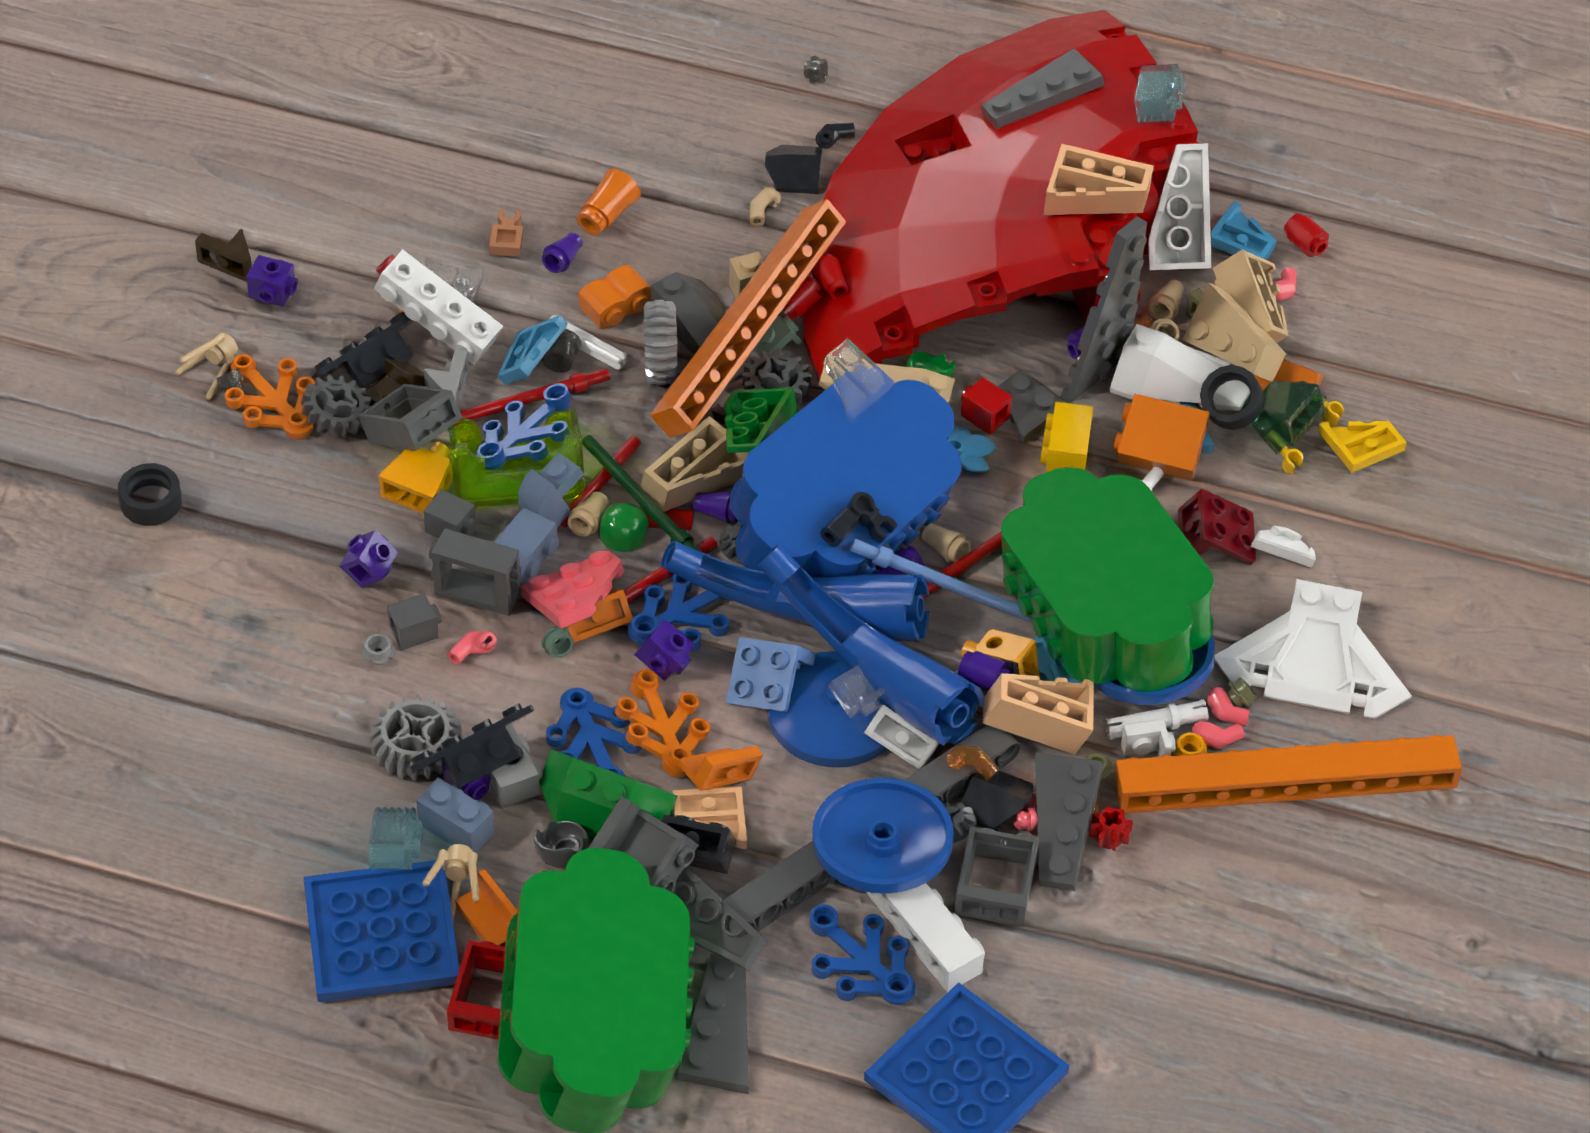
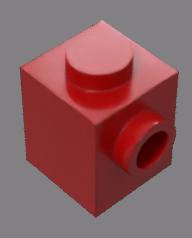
[961,377,1012,435]

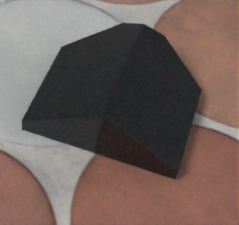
[765,145,822,194]
[961,769,1034,831]

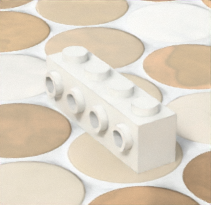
[374,249,503,365]

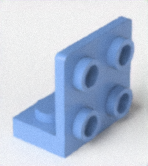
[726,637,816,712]

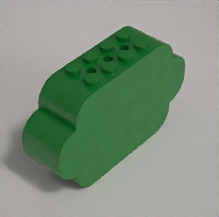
[1001,467,1214,692]
[497,848,695,1133]

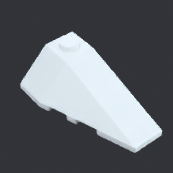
[1148,143,1211,270]
[1110,324,1250,411]

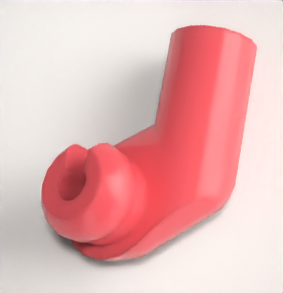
[447,631,497,665]

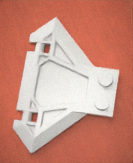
[1215,579,1412,720]

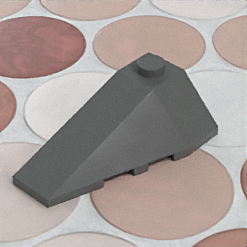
[651,272,748,385]

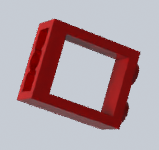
[447,940,505,1040]

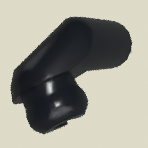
[815,123,855,149]

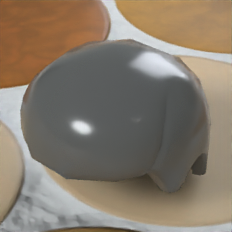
[534,820,589,868]

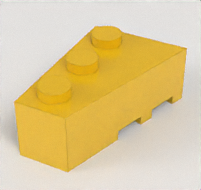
[1040,402,1093,473]

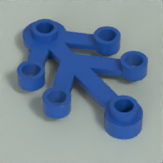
[476,384,571,470]
[628,574,730,651]
[546,688,642,776]
[809,904,916,1005]

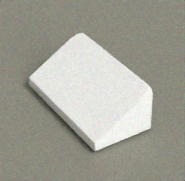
[864,705,939,770]

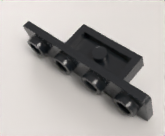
[311,312,414,388]
[406,703,534,789]

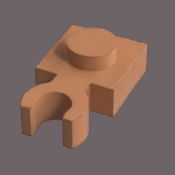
[489,209,523,257]

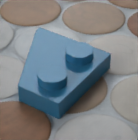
[1211,201,1276,260]
[497,315,568,385]

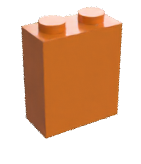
[1113,393,1209,481]

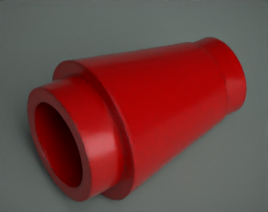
[811,254,848,299]

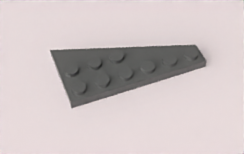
[1060,216,1147,403]

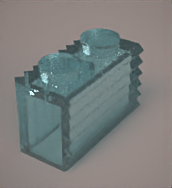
[1135,64,1186,123]
[368,807,423,870]

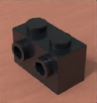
[661,814,737,874]

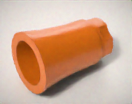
[576,168,641,236]

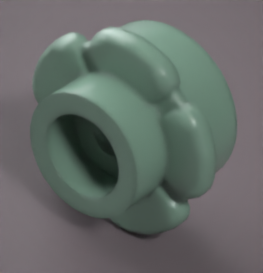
[541,626,574,658]

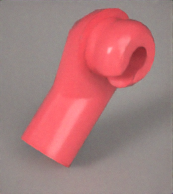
[1273,267,1297,301]
[1207,687,1250,726]
[1192,721,1245,750]
[1013,793,1038,831]

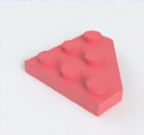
[520,550,624,629]

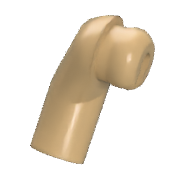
[750,187,781,227]

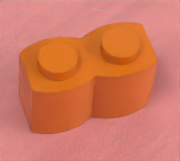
[578,265,651,329]

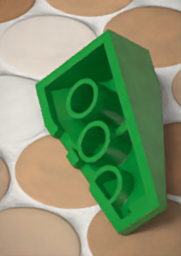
[724,388,798,453]

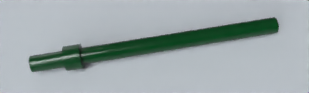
[582,435,703,553]

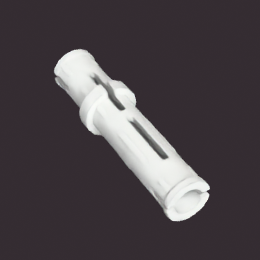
[1104,699,1209,740]

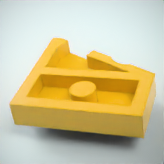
[1318,421,1407,473]

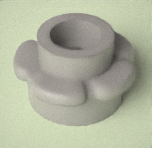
[362,633,395,665]

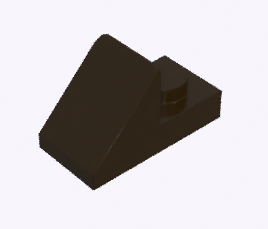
[195,229,252,282]
[364,359,425,410]

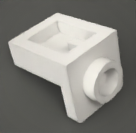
[1121,719,1176,756]

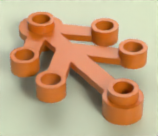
[225,354,315,440]
[615,669,710,778]

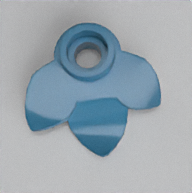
[948,426,996,473]

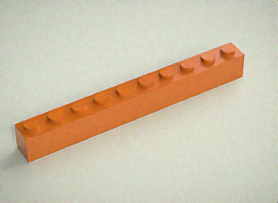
[650,199,846,438]
[1113,735,1462,813]

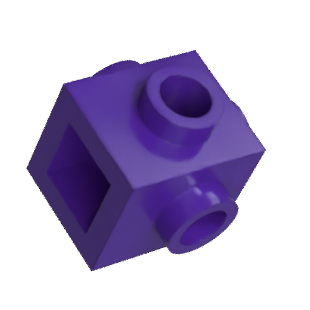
[246,255,298,307]
[339,530,398,588]
[634,619,695,681]

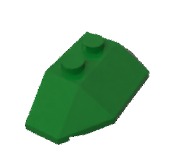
[539,749,678,839]

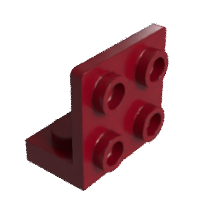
[1178,488,1256,565]

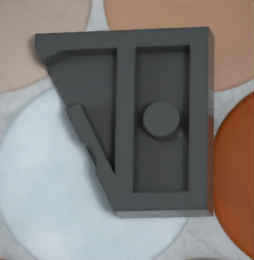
[998,370,1064,444]

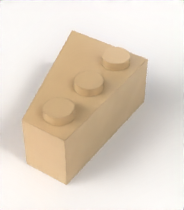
[1213,250,1288,343]
[641,416,750,512]

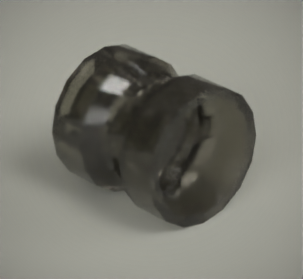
[542,329,581,373]

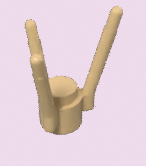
[175,332,238,400]
[422,844,479,922]

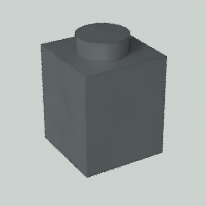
[424,489,477,538]
[387,593,442,650]

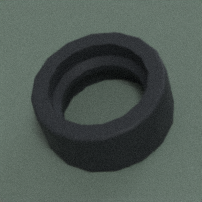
[1200,365,1264,430]
[118,463,182,526]

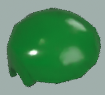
[906,352,956,378]
[599,502,649,552]

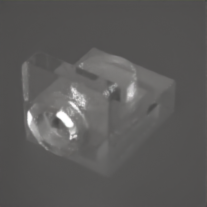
[828,665,886,719]

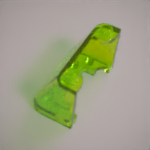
[448,409,585,508]

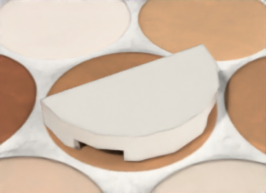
[1251,526,1316,568]

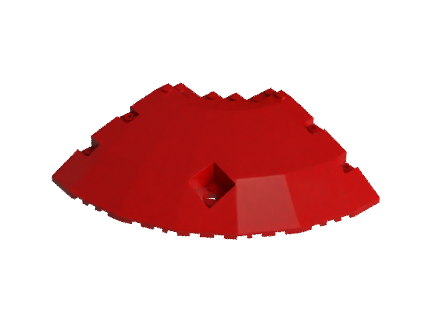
[803,10,1198,388]

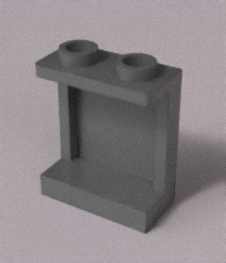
[589,796,698,892]

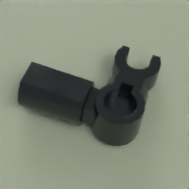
[820,492,898,547]

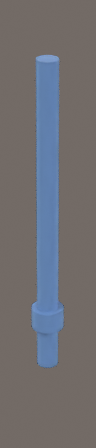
[850,538,1032,623]

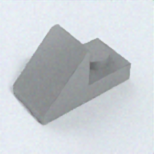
[424,348,469,408]

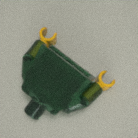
[1242,381,1344,474]

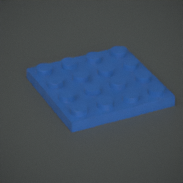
[304,860,459,1002]
[864,982,1070,1133]

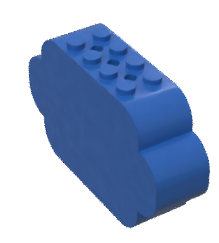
[730,371,961,577]

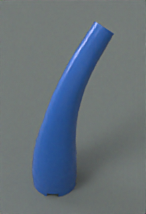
[661,541,930,642]
[757,544,984,746]

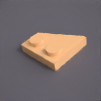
[673,786,747,849]

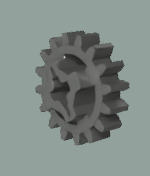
[742,349,811,404]
[301,375,371,437]

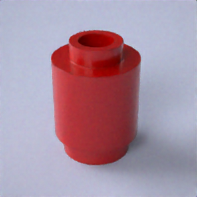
[1284,213,1329,257]
[782,275,822,321]

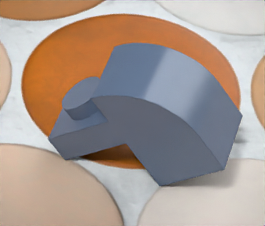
[518,453,584,527]

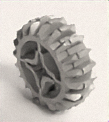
[644,300,677,386]
[370,695,463,782]

